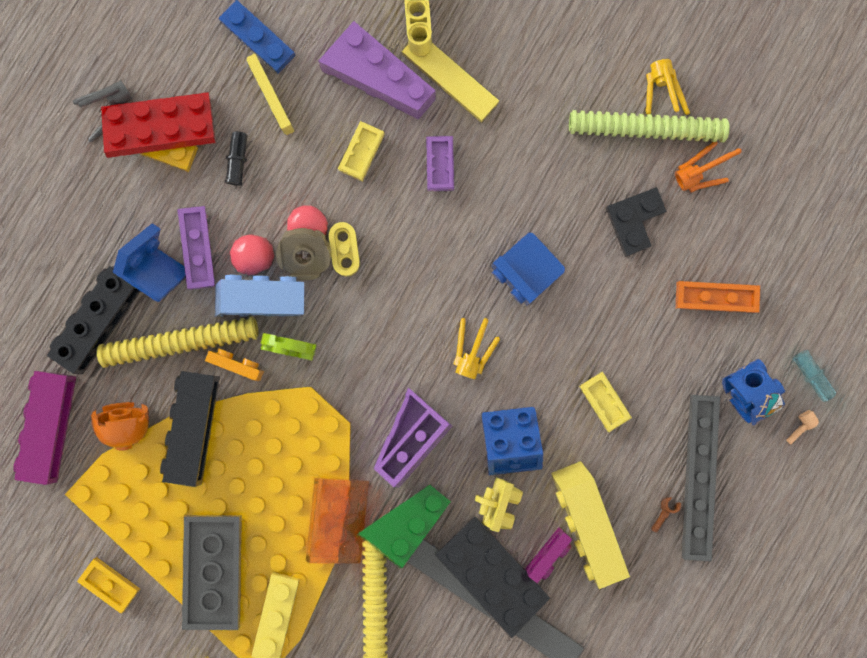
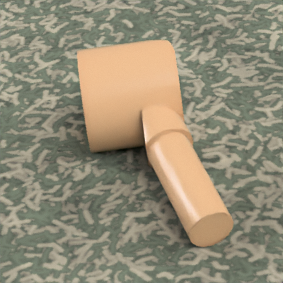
[786,410,819,444]

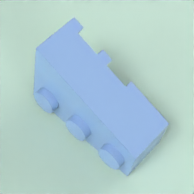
[215,275,304,317]

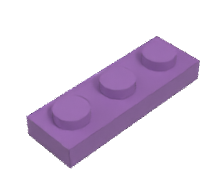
[177,206,216,290]

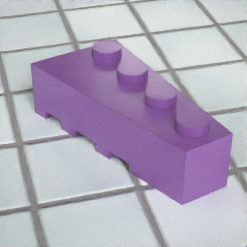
[318,21,436,119]

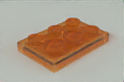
[306,478,369,563]

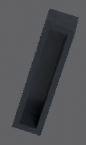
[160,371,220,487]

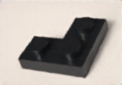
[605,187,667,257]

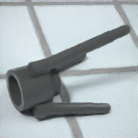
[73,80,133,142]

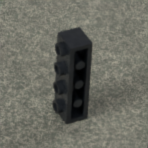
[47,265,141,374]

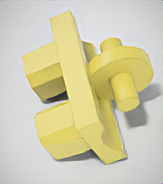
[475,477,523,532]

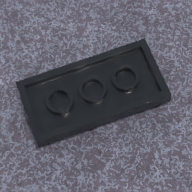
[435,517,551,638]

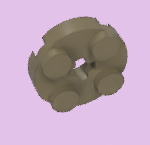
[276,228,331,281]

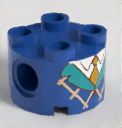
[722,359,785,425]

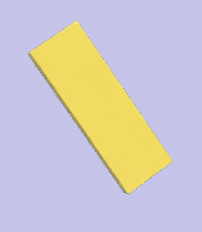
[247,54,295,135]

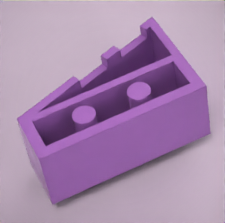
[374,388,453,488]

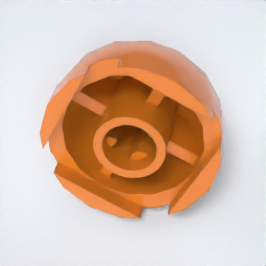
[91,402,149,451]

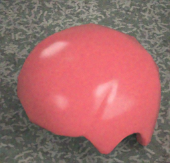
[287,205,328,235]
[230,234,275,275]

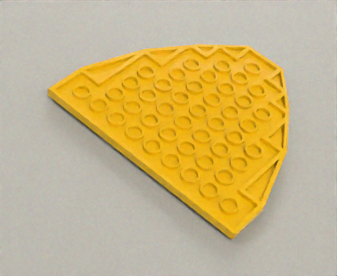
[65,387,351,658]

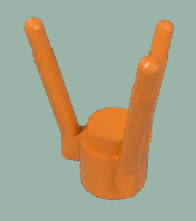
[675,141,742,193]

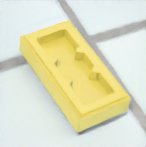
[338,121,385,182]
[579,372,632,432]

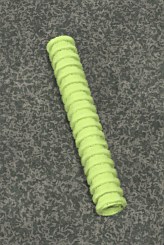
[569,110,730,143]

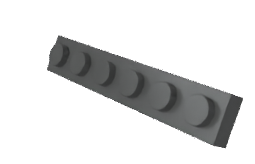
[681,395,720,562]

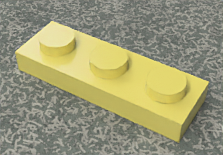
[251,572,300,658]

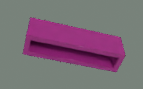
[13,371,77,485]

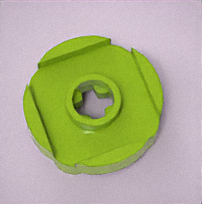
[261,333,317,361]

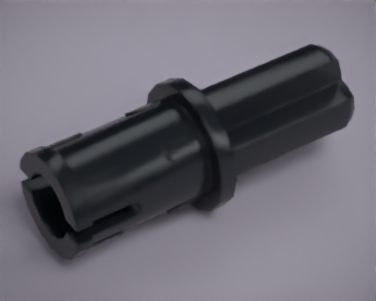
[224,131,248,186]

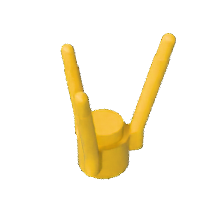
[646,59,690,115]
[453,318,500,379]

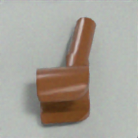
[651,497,681,533]

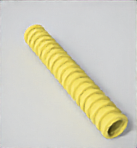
[97,316,259,368]
[362,541,388,658]

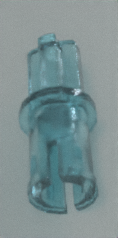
[792,349,836,402]

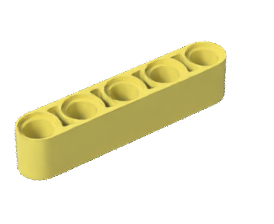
[404,0,432,56]

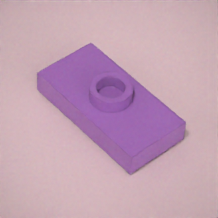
[426,136,454,191]

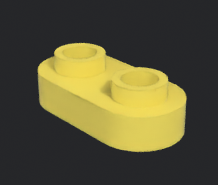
[329,222,360,277]

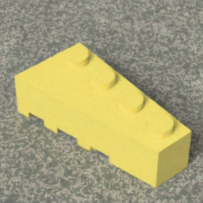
[551,461,630,589]

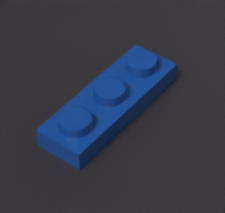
[219,0,296,74]

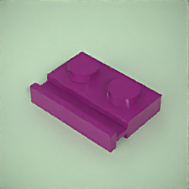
[525,527,573,583]

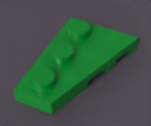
[357,485,451,569]

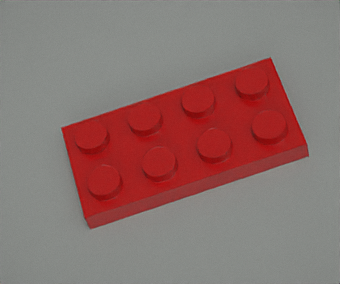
[101,92,216,158]

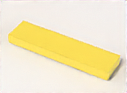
[402,37,499,123]

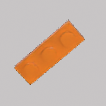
[675,281,760,313]

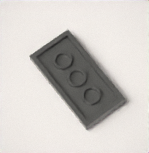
[182,515,242,630]

